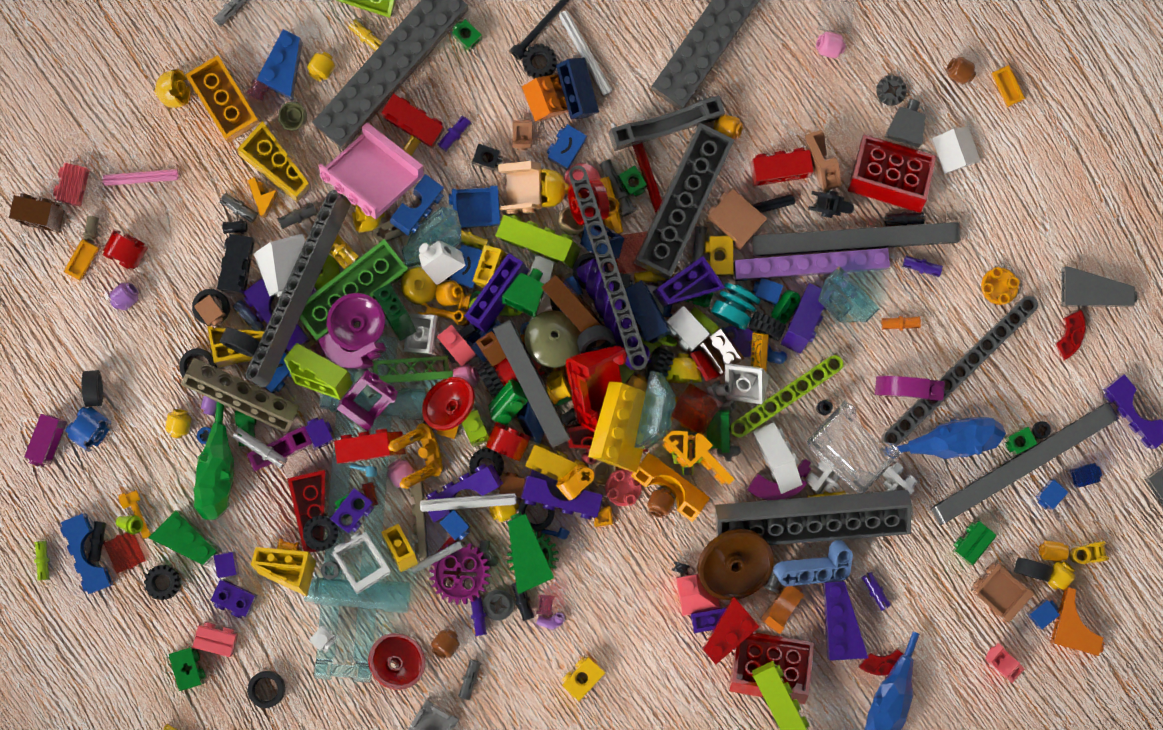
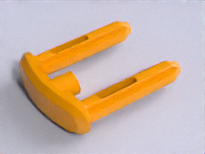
[388,423,443,489]

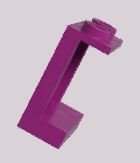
[337,369,398,431]

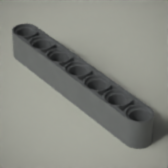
[493,319,571,448]

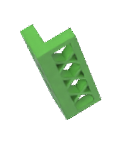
[372,356,453,383]

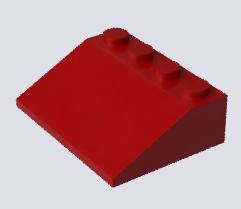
[847,134,936,213]
[729,632,814,704]

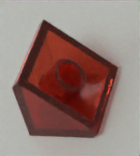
[670,383,723,435]

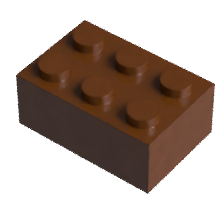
[9,193,65,233]

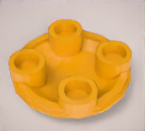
[981,267,1019,305]

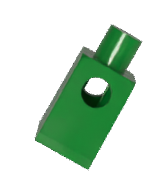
[502,268,544,318]

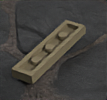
[410,481,429,558]

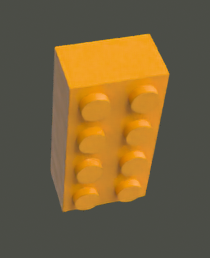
[185,55,260,143]

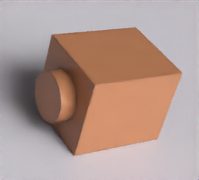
[194,295,225,327]

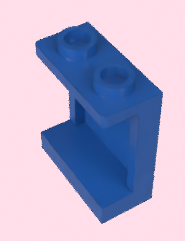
[449,186,500,229]

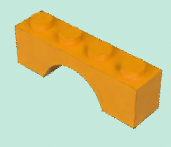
[631,452,710,522]

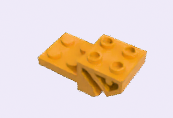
[662,431,735,485]

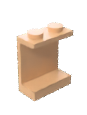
[498,161,542,215]

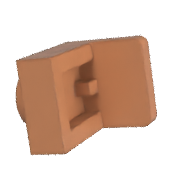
[513,120,532,150]

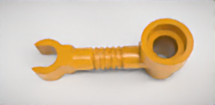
[418,303,469,326]
[117,490,151,539]

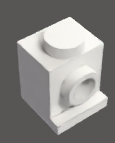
[308,625,339,652]

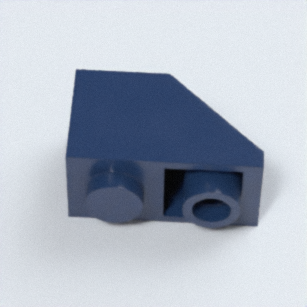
[517,401,545,444]

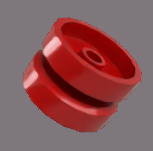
[568,178,609,225]

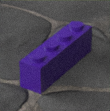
[464,253,530,333]

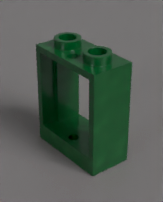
[373,283,417,341]

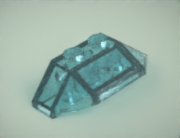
[402,207,461,267]
[818,266,880,322]
[635,371,676,449]

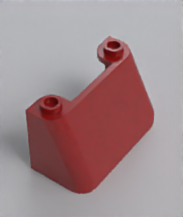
[566,346,627,433]

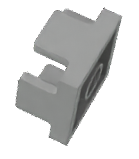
[408,699,459,730]

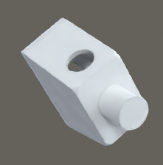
[419,241,466,285]

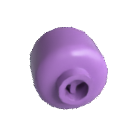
[110,282,139,311]

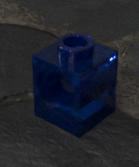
[1069,463,1102,488]

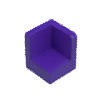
[214,552,239,578]

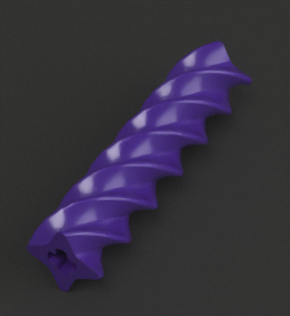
[577,258,653,371]

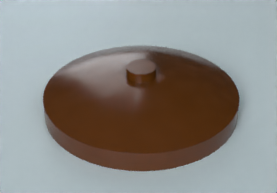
[697,529,774,600]

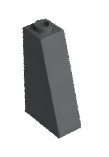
[1061,267,1137,307]

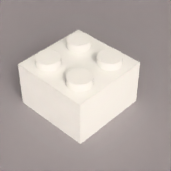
[666,306,710,352]

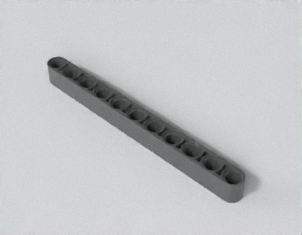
[569,165,648,370]
[246,190,351,387]
[752,222,961,256]
[881,296,1038,447]
[930,402,1119,525]

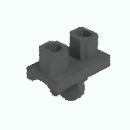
[703,380,737,413]

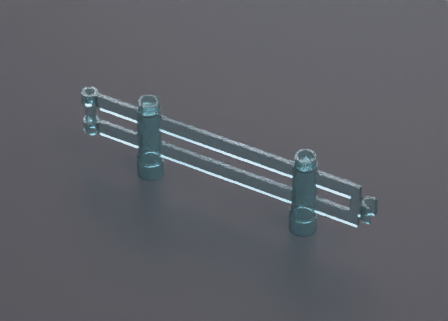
[304,322,426,683]

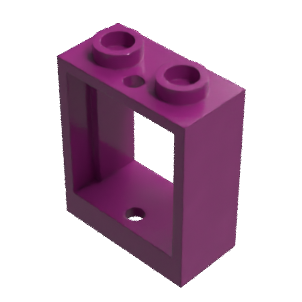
[24,414,67,467]

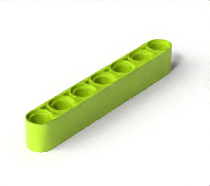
[730,355,843,438]

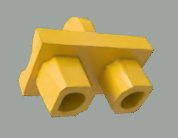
[329,234,359,270]

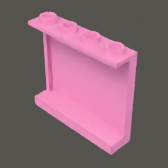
[319,122,424,219]

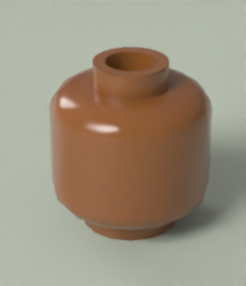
[946,56,976,85]
[647,488,675,518]
[431,629,460,659]

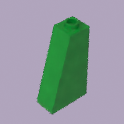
[508,512,554,594]

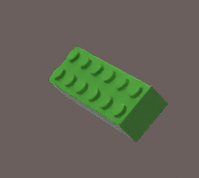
[300,239,409,342]

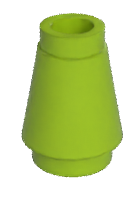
[116,515,143,535]

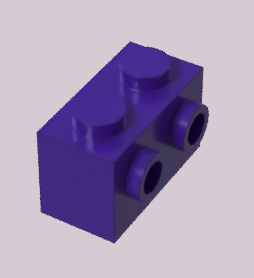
[305,418,333,451]
[210,579,258,618]

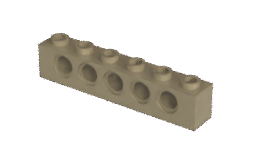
[181,357,300,433]

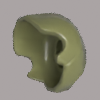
[278,102,307,131]

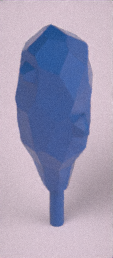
[883,417,1006,459]
[864,631,920,730]

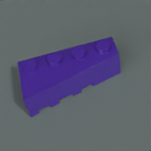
[823,581,868,660]

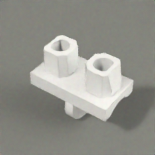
[806,458,840,494]
[881,462,918,495]

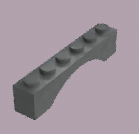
[608,95,725,151]

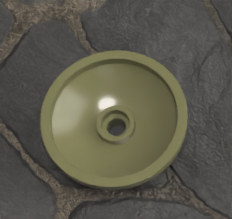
[524,311,581,368]

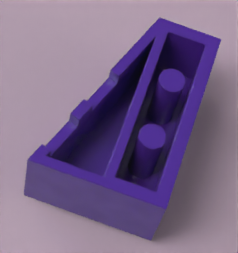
[652,256,725,307]
[780,283,830,354]

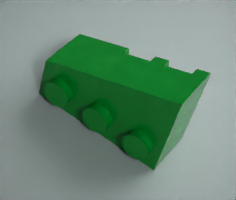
[148,510,220,565]

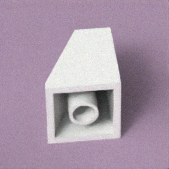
[254,234,305,297]

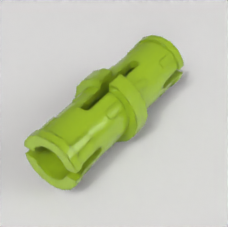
[34,541,50,580]

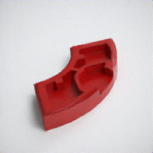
[1055,309,1086,361]
[858,649,904,676]

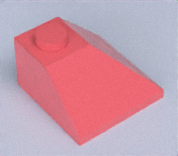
[676,573,720,616]

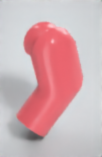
[581,449,596,464]

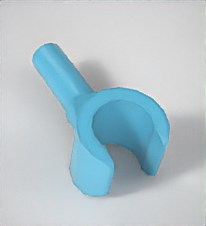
[350,463,377,477]

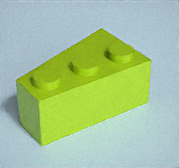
[283,343,353,400]

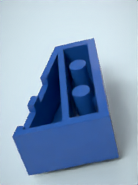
[256,29,303,100]

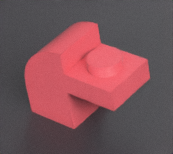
[437,324,477,367]
[985,643,1025,683]

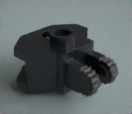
[808,190,854,218]

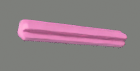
[103,169,179,186]

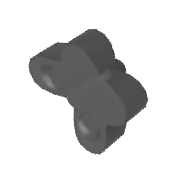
[717,446,741,462]

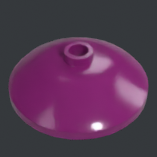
[327,293,385,351]

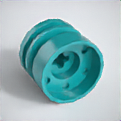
[710,282,761,330]

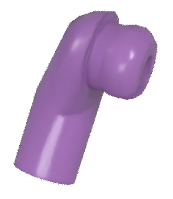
[536,612,565,630]

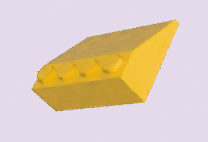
[588,382,658,473]

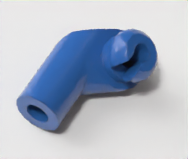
[767,343,788,364]

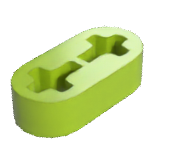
[690,307,719,335]

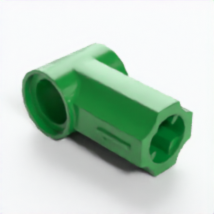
[235,410,257,446]

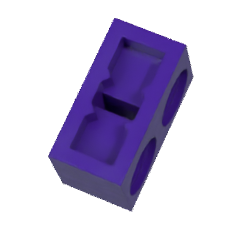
[330,488,374,533]

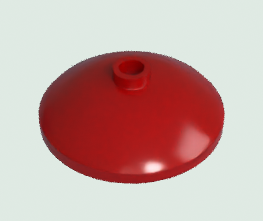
[422,377,475,431]
[368,633,425,690]

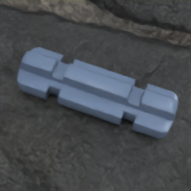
[233,300,264,331]

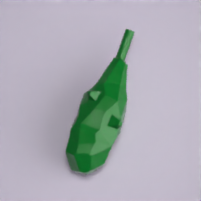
[194,402,234,520]

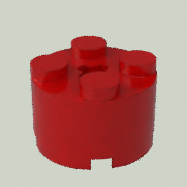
[102,229,148,269]
[486,422,531,461]

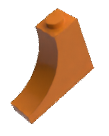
[760,585,804,634]
[1050,587,1105,656]

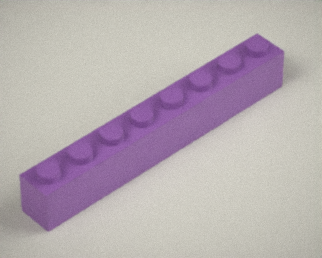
[733,248,890,281]

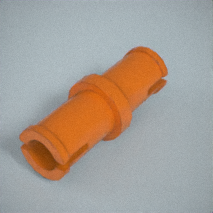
[881,316,921,331]

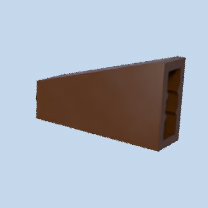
[541,275,604,341]

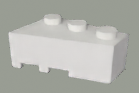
[753,422,802,494]

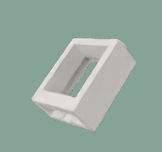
[332,532,390,595]

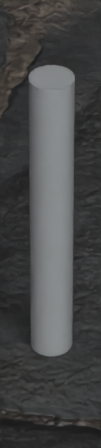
[410,540,464,574]

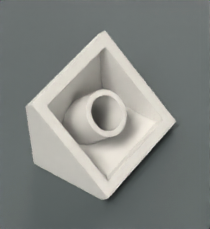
[932,126,981,174]
[404,314,438,356]
[725,363,769,404]

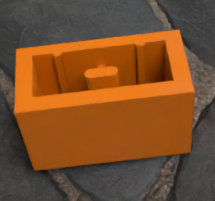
[522,74,568,122]

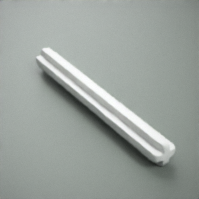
[559,10,612,96]
[420,493,516,512]

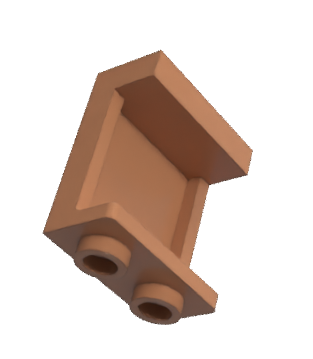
[804,130,842,192]
[705,189,767,251]
[971,562,1034,623]

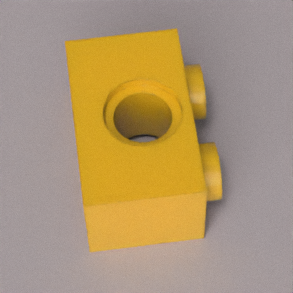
[705,236,733,276]
[381,524,418,572]
[562,656,605,701]

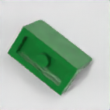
[706,410,730,453]

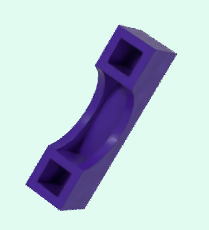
[243,278,310,353]
[1102,374,1163,449]
[426,463,503,522]
[521,476,603,520]

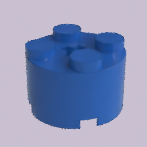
[65,407,111,452]

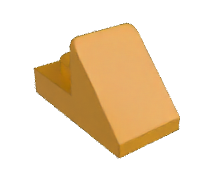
[248,177,278,218]

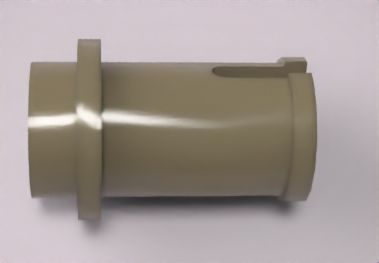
[82,216,99,241]

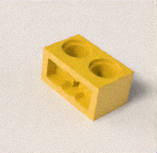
[473,245,508,288]

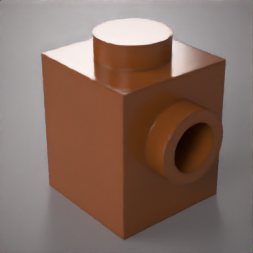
[476,331,506,367]
[496,472,525,498]

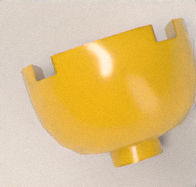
[155,69,191,108]
[541,169,568,207]
[352,204,385,233]
[401,267,439,305]
[665,354,702,384]

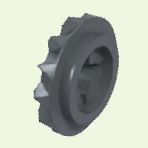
[876,75,907,106]
[483,590,514,621]

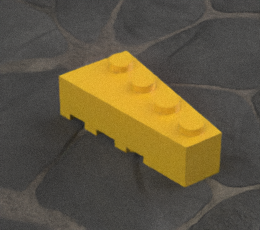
[237,121,310,203]

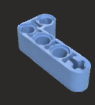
[773,539,853,586]

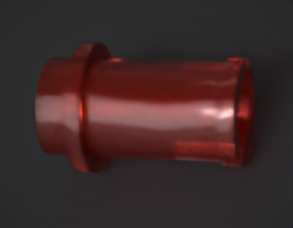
[361,482,379,506]

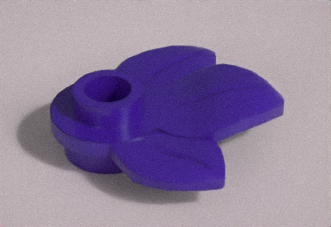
[724,326,753,357]

